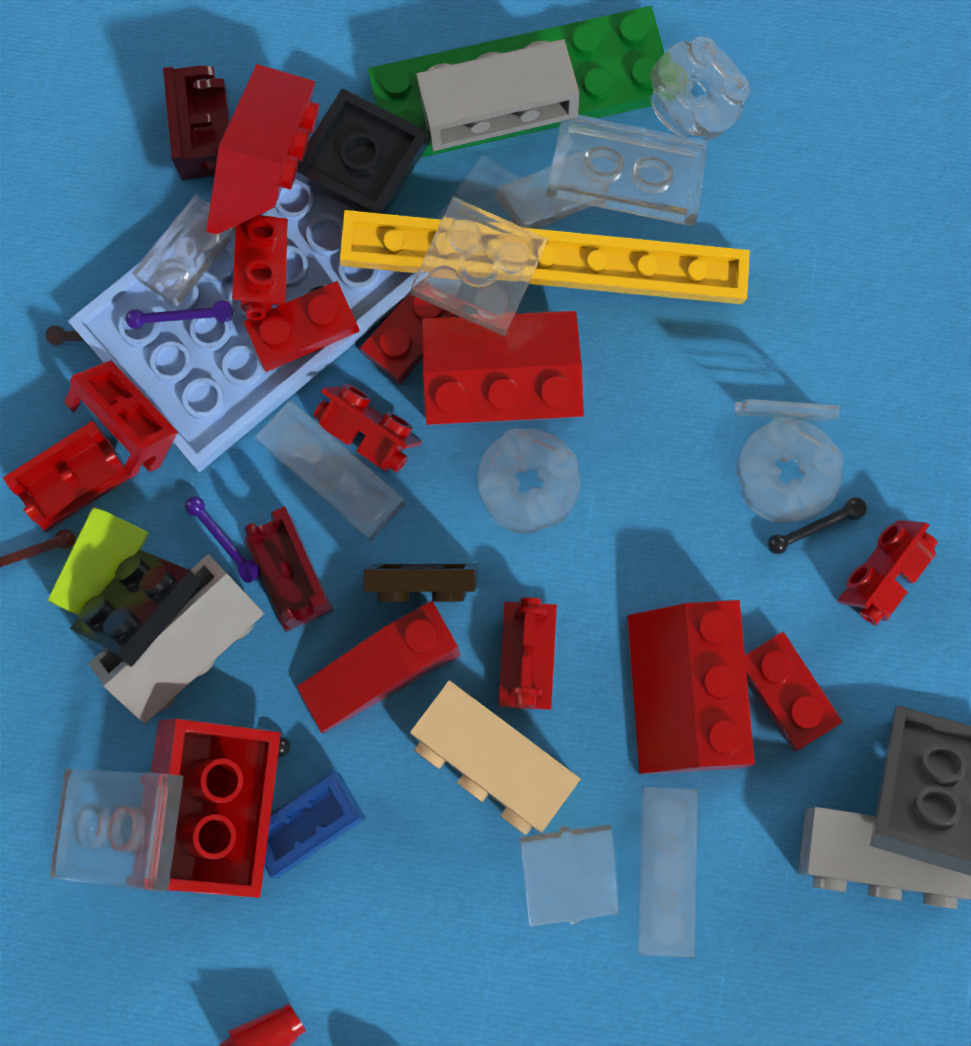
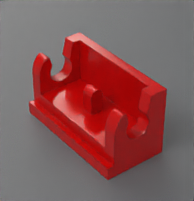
[65,360,178,478]
[2,420,132,532]

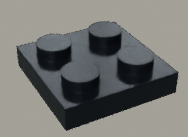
[295,88,430,214]
[69,549,203,667]

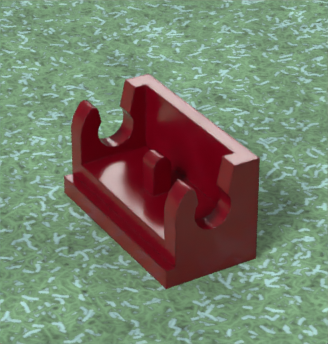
[163,65,230,180]
[244,506,334,632]

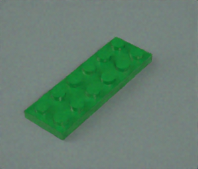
[368,6,676,157]

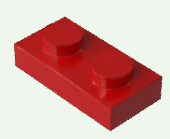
[360,277,465,385]
[243,281,360,372]
[745,631,843,752]

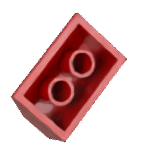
[206,64,320,235]
[422,311,584,425]
[627,600,755,775]
[135,719,281,898]

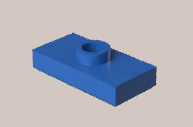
[264,771,366,878]

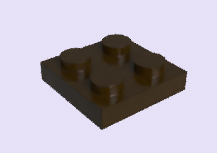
[364,564,477,602]

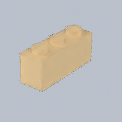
[410,680,581,835]

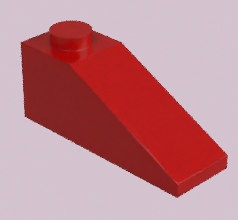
[296,601,461,734]

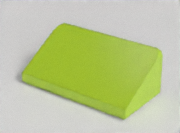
[48,507,149,616]

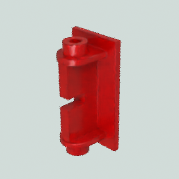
[232,215,288,321]
[313,384,422,473]
[837,520,938,626]
[498,598,557,710]

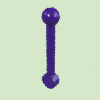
[125,300,233,329]
[185,496,260,583]

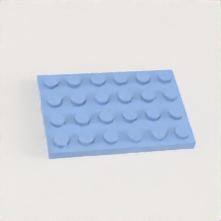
[68,179,431,473]

